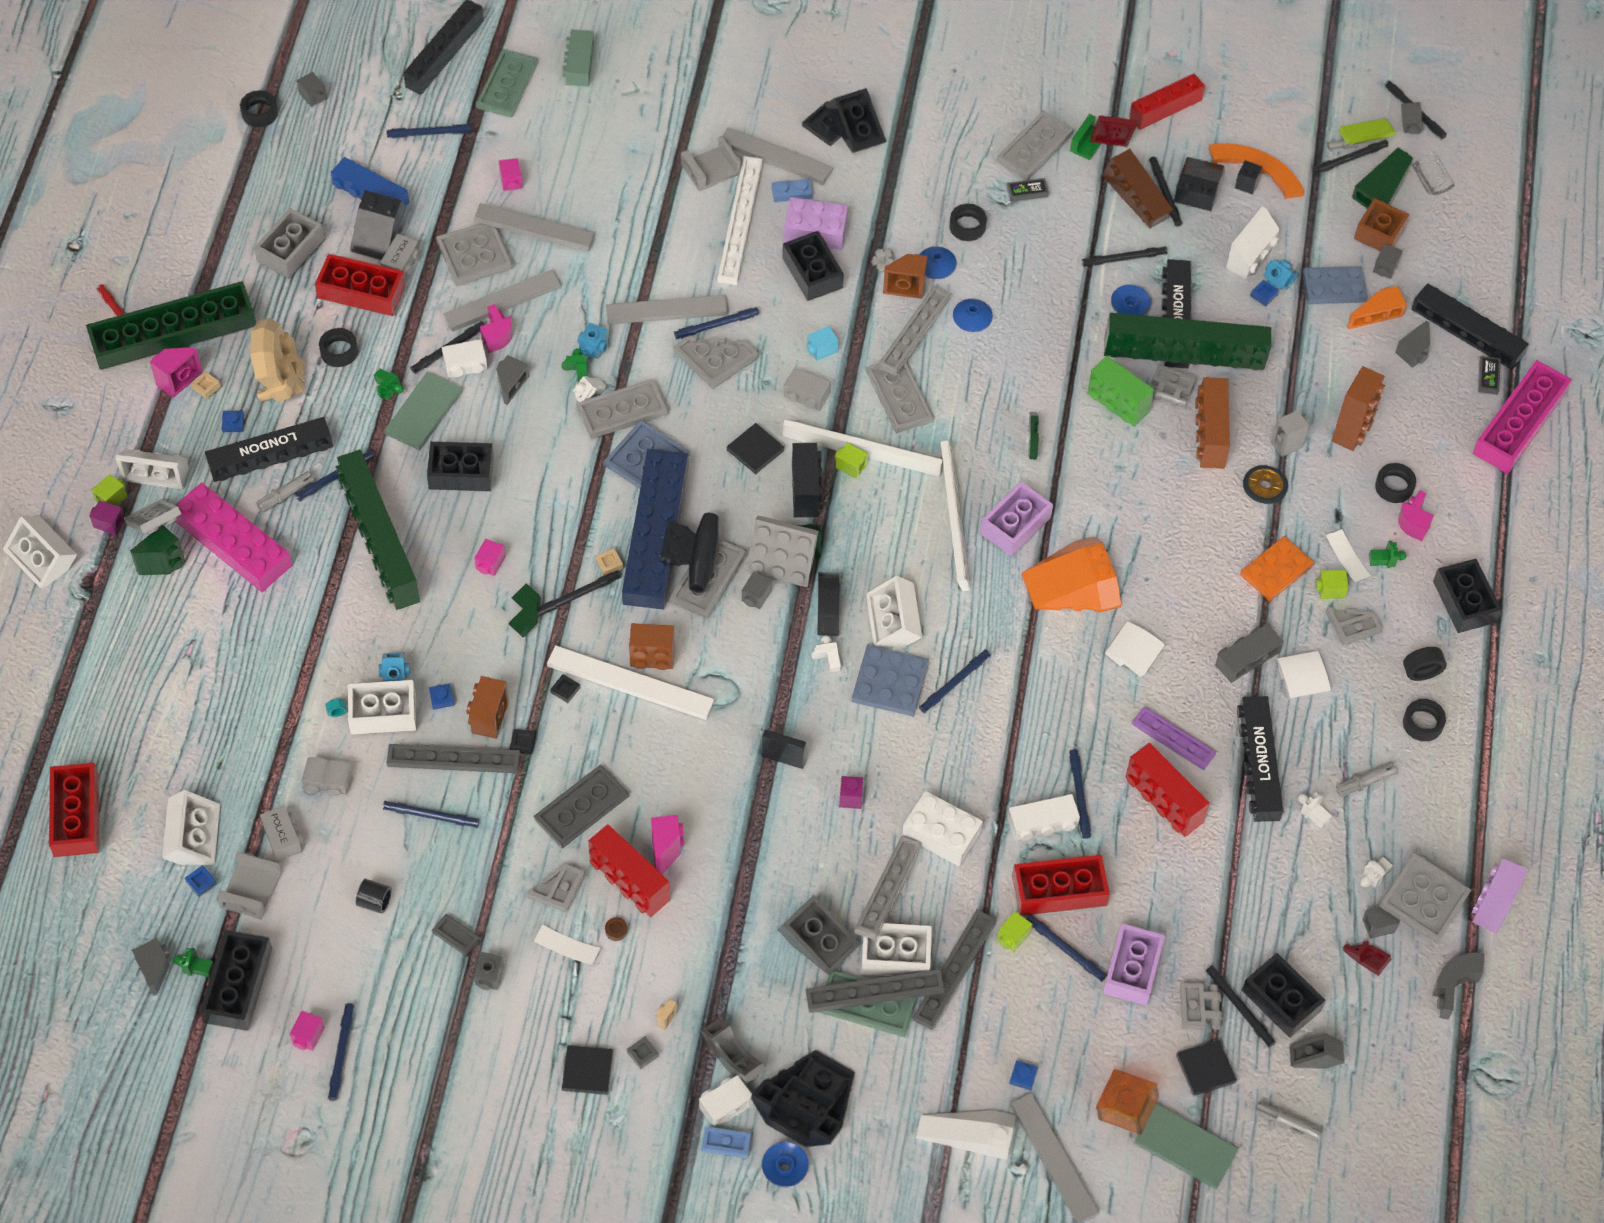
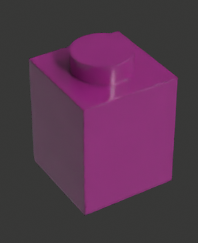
[89,500,125,535]
[839,776,863,809]

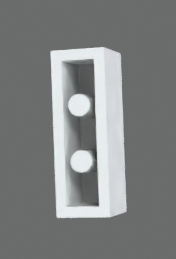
[1007,794,1080,841]

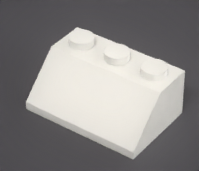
[1226,206,1280,279]
[116,449,189,489]
[3,516,77,588]
[866,576,922,648]
[162,790,220,865]

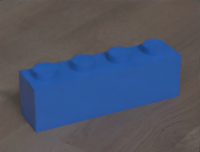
[331,157,409,207]

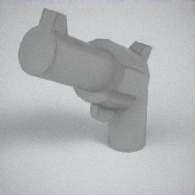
[1327,138,1357,151]

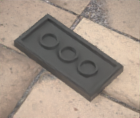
[534,764,629,849]

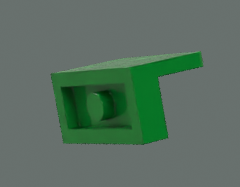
[1070,114,1101,160]

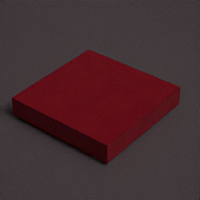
[1090,115,1137,147]

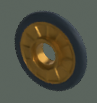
[1243,465,1288,504]

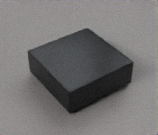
[550,674,580,703]
[510,729,535,754]

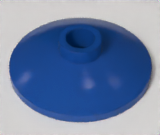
[919,246,956,279]
[1111,285,1151,315]
[953,299,993,332]
[762,1142,808,1187]

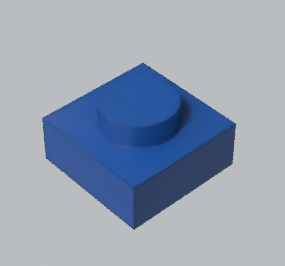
[1250,280,1279,307]
[221,411,244,432]
[429,683,454,710]
[185,865,217,897]
[1009,1060,1038,1091]

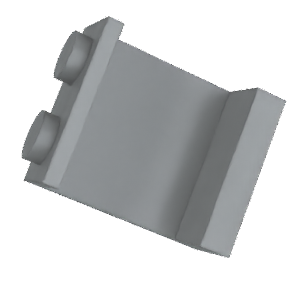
[681,136,742,192]
[217,852,282,920]

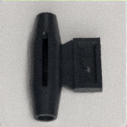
[660,513,719,593]

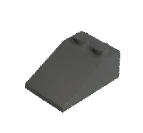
[777,895,860,975]

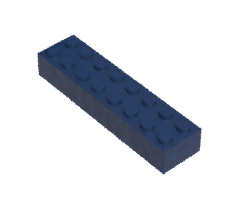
[622,449,689,610]

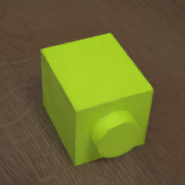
[835,442,868,479]
[91,474,127,506]
[1315,570,1349,599]
[997,911,1033,952]

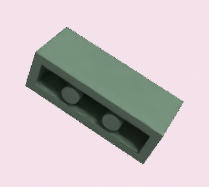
[562,29,594,87]

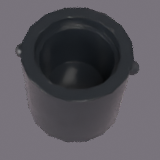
[355,878,392,914]

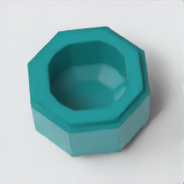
[325,698,347,717]

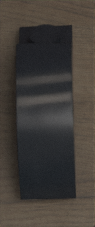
[817,572,840,636]

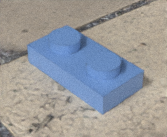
[771,179,813,202]
[701,1126,751,1158]

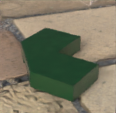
[1028,412,1039,460]
[508,583,541,638]

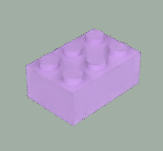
[784,197,848,250]
[980,481,1053,557]
[1472,858,1528,934]
[1103,923,1165,1006]

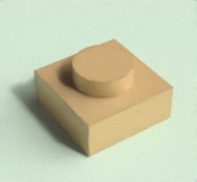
[191,371,221,399]
[595,549,623,575]
[656,999,677,1030]

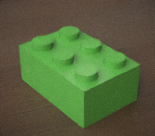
[1087,355,1154,427]

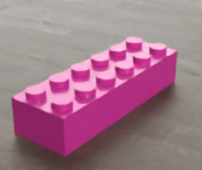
[1473,360,1572,474]
[175,482,292,592]

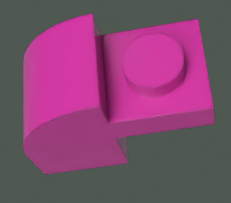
[480,304,512,353]
[1398,490,1434,541]

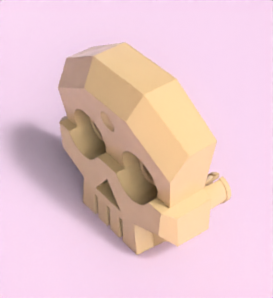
[250,318,305,402]

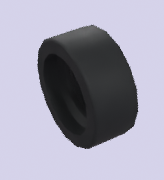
[240,90,278,127]
[949,203,987,241]
[318,328,358,367]
[1375,463,1417,503]
[1403,647,1447,681]
[1403,699,1446,742]

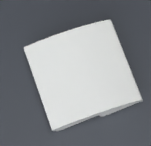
[1105,621,1165,677]
[1277,651,1331,699]

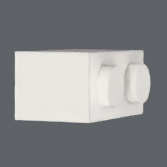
[442,339,487,378]
[699,1075,753,1128]

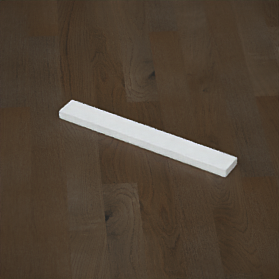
[717,156,763,285]
[783,419,943,477]
[941,440,970,591]
[547,646,714,720]

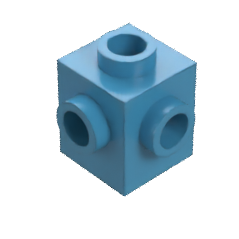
[1263,259,1299,290]
[577,322,608,359]
[379,652,410,682]

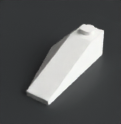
[916,1110,1016,1160]

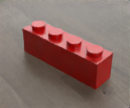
[1129,73,1205,130]

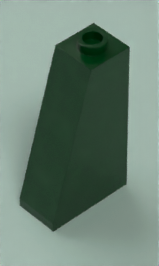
[1352,147,1413,209]

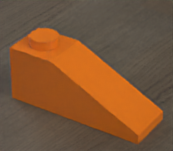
[1347,286,1407,330]

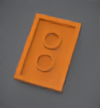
[1240,536,1314,602]

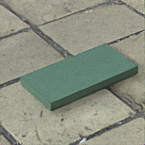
[476,49,538,118]
[384,372,462,451]
[818,970,917,1037]
[1134,1103,1239,1190]

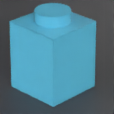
[806,326,839,361]

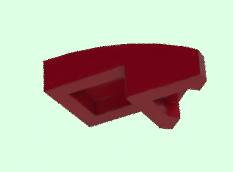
[1343,941,1391,976]

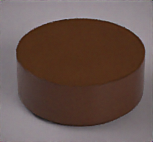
[605,917,628,941]

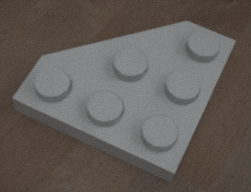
[673,336,758,389]

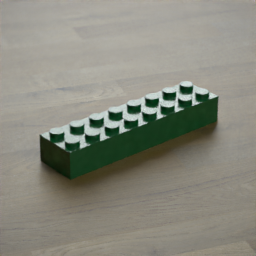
[86,281,256,370]
[1104,313,1272,370]
[335,449,420,611]

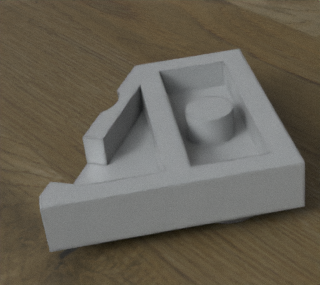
[1326,607,1382,645]
[526,864,585,912]

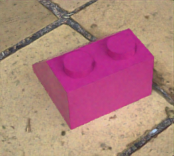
[150,347,202,398]
[651,815,684,875]

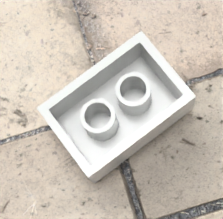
[348,680,416,734]
[902,791,983,867]
[861,923,932,976]

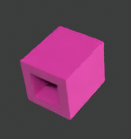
[499,158,522,191]
[474,539,506,576]
[289,1010,325,1051]

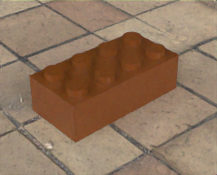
[1332,366,1385,452]
[1195,377,1230,469]

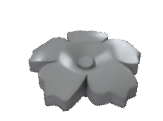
[871,249,894,272]

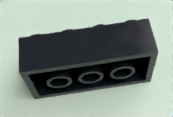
[200,930,273,1031]

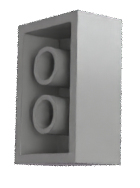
[254,208,324,279]

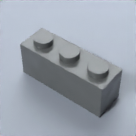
[1215,623,1284,683]

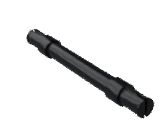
[1385,81,1447,140]
[1313,139,1389,175]
[1149,157,1182,227]
[1082,246,1168,267]
[410,321,485,374]
[538,571,620,616]
[1206,965,1276,1048]

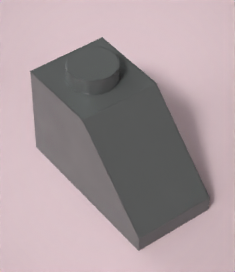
[1395,320,1430,368]
[496,355,529,405]
[132,938,170,996]
[1289,1034,1345,1069]

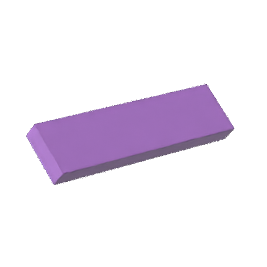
[1132,706,1216,770]

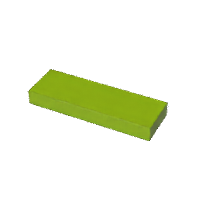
[1338,118,1395,145]

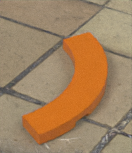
[1208,143,1305,199]

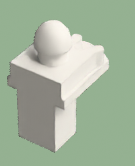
[573,376,607,402]
[811,635,841,673]
[1298,792,1332,828]
[1360,857,1393,888]

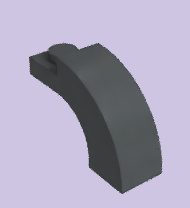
[1432,953,1484,1019]
[701,1018,766,1083]

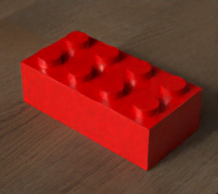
[315,253,406,316]
[1126,742,1210,837]
[49,763,99,857]
[588,824,670,918]
[1012,854,1110,916]

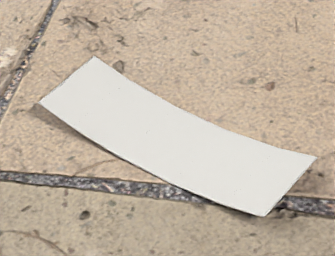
[1326,529,1371,582]
[534,924,601,965]

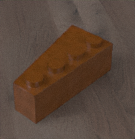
[1102,149,1173,228]

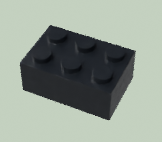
[782,231,844,301]
[427,441,494,491]
[792,443,823,518]
[1433,559,1502,633]
[1241,953,1326,1038]

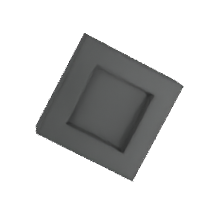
[627,1036,659,1069]

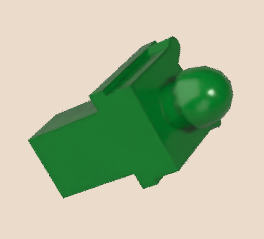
[561,348,587,383]
[374,368,404,400]
[1369,541,1407,568]
[173,948,214,978]

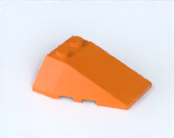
[1021,537,1121,612]

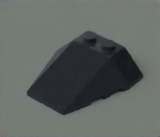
[751,1050,855,1147]

